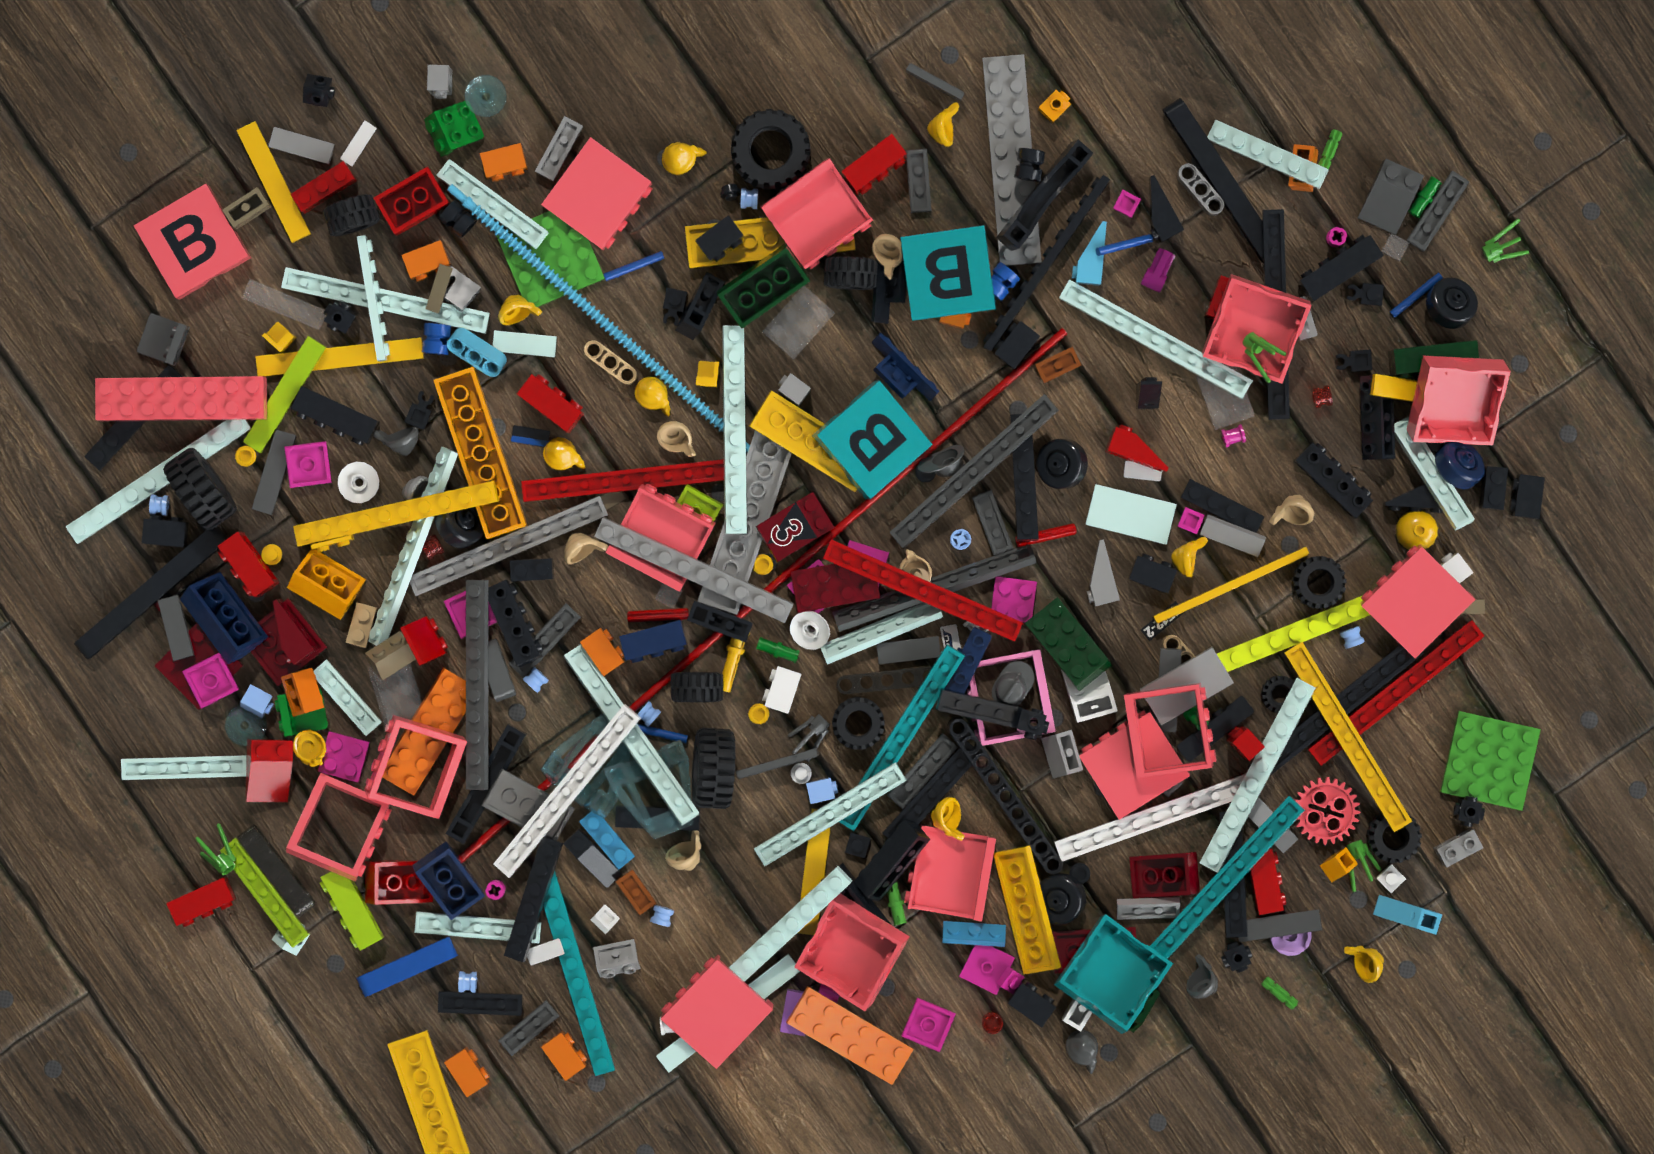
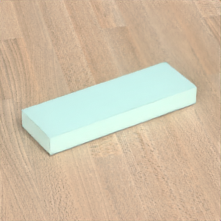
[493,330,557,358]

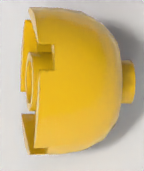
[1395,510,1438,550]

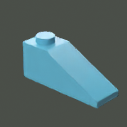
[1072,221,1107,286]

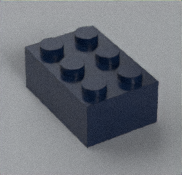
[619,620,688,663]
[412,841,485,920]

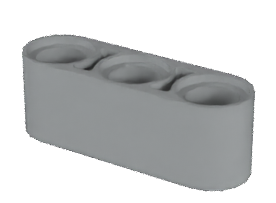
[1177,163,1224,216]

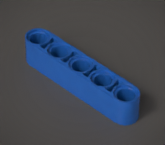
[356,936,458,997]

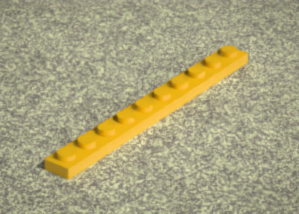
[293,481,499,547]
[1284,642,1412,832]

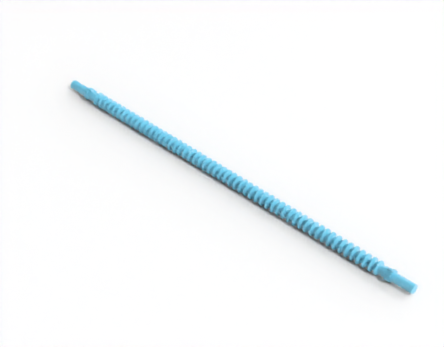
[447,184,750,453]

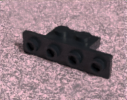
[871,258,907,324]
[1177,696,1254,762]

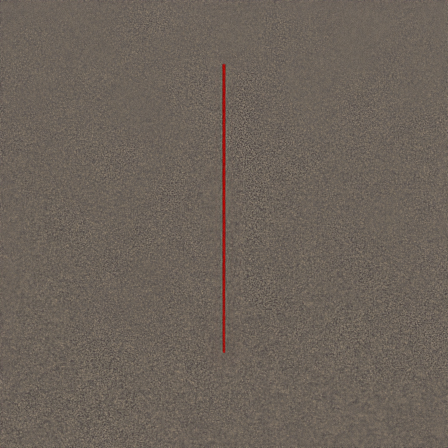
[458,328,1067,862]

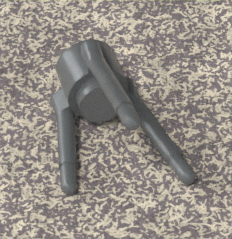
[788,714,830,762]

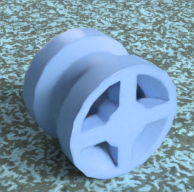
[741,188,758,209]
[149,494,169,516]
[950,529,971,550]
[1340,626,1365,649]
[523,667,549,693]
[637,701,661,727]
[650,905,674,927]
[458,971,477,993]

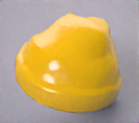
[927,102,959,147]
[662,142,707,175]
[498,295,542,326]
[634,377,671,416]
[543,437,586,470]
[1171,537,1208,577]
[293,730,326,767]
[931,797,964,841]
[1344,946,1384,983]

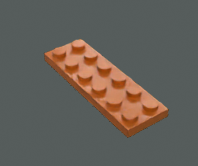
[382,667,466,796]
[786,986,914,1085]

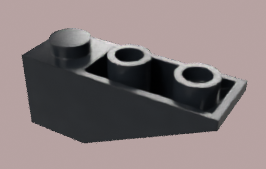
[1136,377,1162,409]
[1383,484,1442,513]

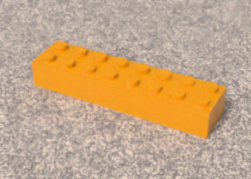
[433,367,528,539]

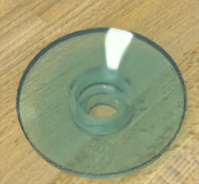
[465,75,507,117]
[225,705,267,746]

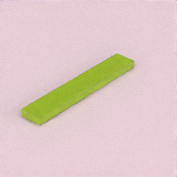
[243,336,327,453]
[220,837,310,948]

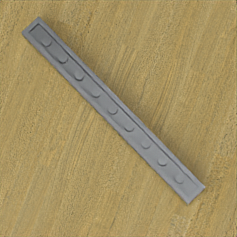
[410,496,608,596]
[594,517,794,623]

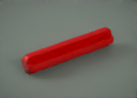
[1015,524,1077,547]
[627,608,689,622]

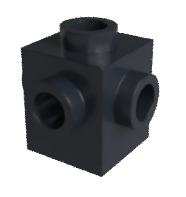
[303,74,335,107]
[323,300,358,334]
[1017,708,1049,740]
[1453,796,1485,827]
[1221,941,1253,973]

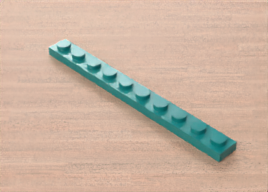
[839,644,965,831]
[1150,796,1305,959]
[543,871,616,1076]

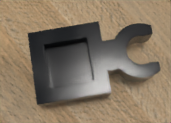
[1346,283,1384,306]
[663,288,688,326]
[1335,349,1373,372]
[405,391,435,430]

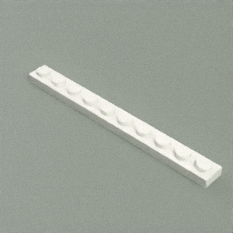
[494,704,641,878]
[1054,774,1246,861]

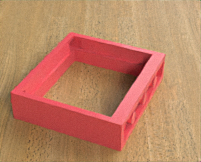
[1124,683,1216,778]
[364,715,467,819]
[286,773,392,882]

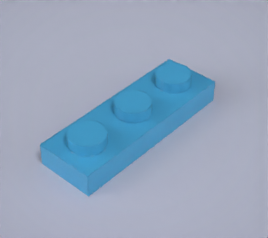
[579,808,635,869]
[942,921,1006,947]

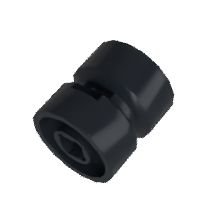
[1014,148,1045,182]
[438,199,478,239]

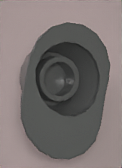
[917,445,965,477]
[992,661,1034,706]

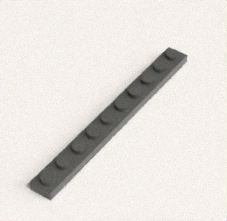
[890,394,1059,548]
[833,545,1037,632]
[466,580,488,790]

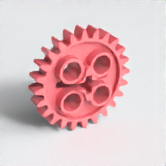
[1294,777,1360,845]

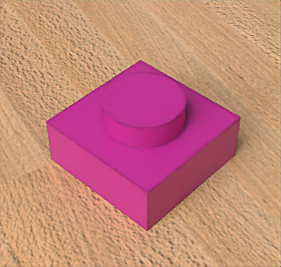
[1113,190,1141,218]
[1177,507,1205,534]
[996,966,1024,994]

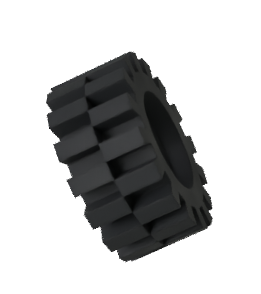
[1260,676,1294,713]

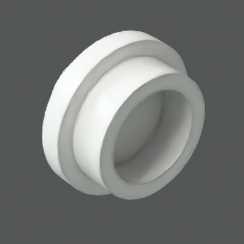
[791,763,812,784]

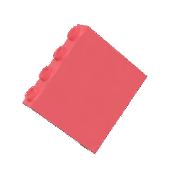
[541,137,653,251]
[760,158,873,270]
[606,484,716,592]
[1360,544,1475,658]
[1079,710,1190,820]
[904,825,996,921]
[661,955,774,1069]

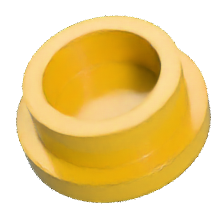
[235,446,256,467]
[261,544,283,565]
[753,554,773,575]
[748,703,769,724]

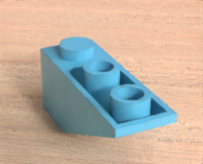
[1373,895,1442,934]

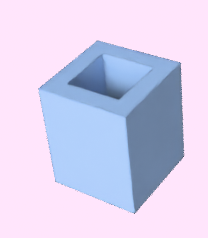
[240,684,274,718]
[806,777,838,804]

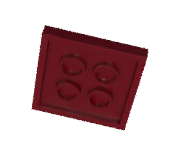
[251,598,328,686]
[155,623,244,710]

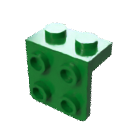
[424,101,484,157]
[275,688,328,737]

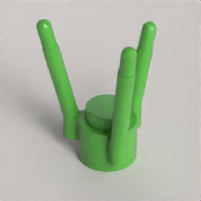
[1482,219,1529,263]
[1243,332,1286,383]
[195,823,236,875]
[1346,839,1381,892]

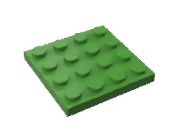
[496,211,605,307]
[1440,711,1541,811]

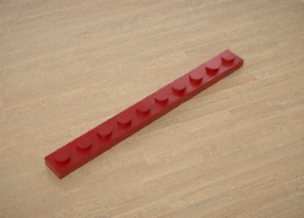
[521,459,724,502]
[823,539,1023,642]
[1307,620,1484,766]

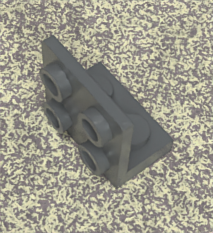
[137,313,190,366]

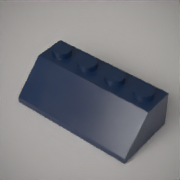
[180,572,268,664]

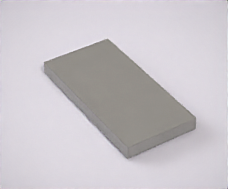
[1140,647,1234,725]

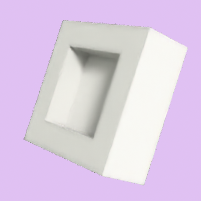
[1376,863,1406,893]
[591,905,620,934]

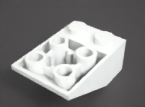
[1061,670,1117,723]

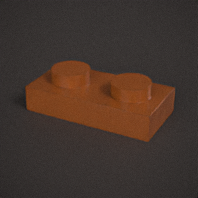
[1035,347,1082,384]
[615,869,657,915]

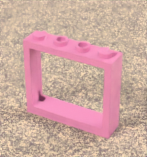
[966,649,1056,746]

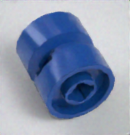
[991,262,1020,302]
[422,323,451,355]

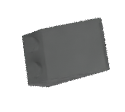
[1358,159,1424,235]

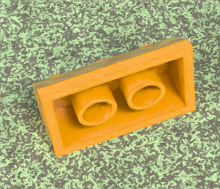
[287,549,366,620]

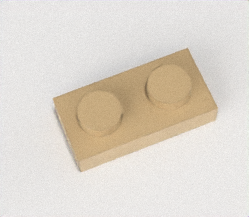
[346,602,377,648]

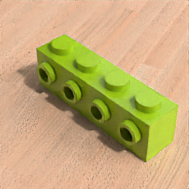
[320,864,384,951]

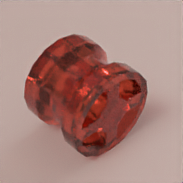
[1312,385,1333,408]
[422,534,445,560]
[982,1012,1003,1034]

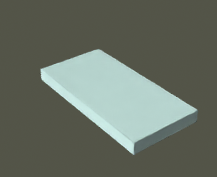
[1085,484,1177,545]

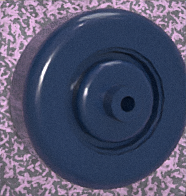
[1435,442,1485,490]

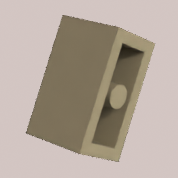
[222,187,272,229]
[365,631,416,681]

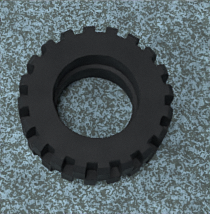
[731,109,810,191]
[163,448,237,530]
[692,728,736,809]

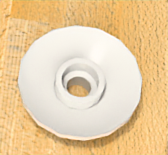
[338,462,379,503]
[790,611,830,650]

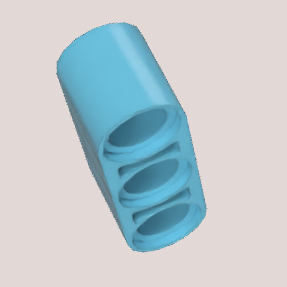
[447,328,507,377]

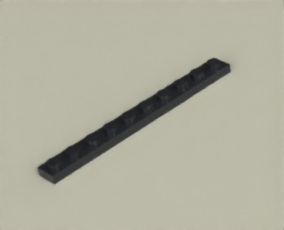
[983,175,1110,353]
[1262,209,1290,420]
[1247,644,1423,776]

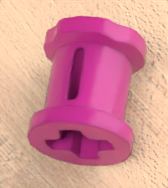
[1326,227,1347,247]
[1221,424,1246,448]
[485,880,506,900]

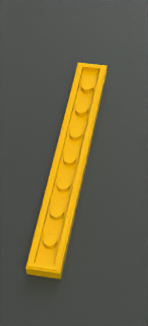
[255,338,424,377]
[1152,547,1309,623]

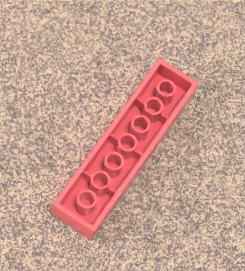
[95,376,267,421]

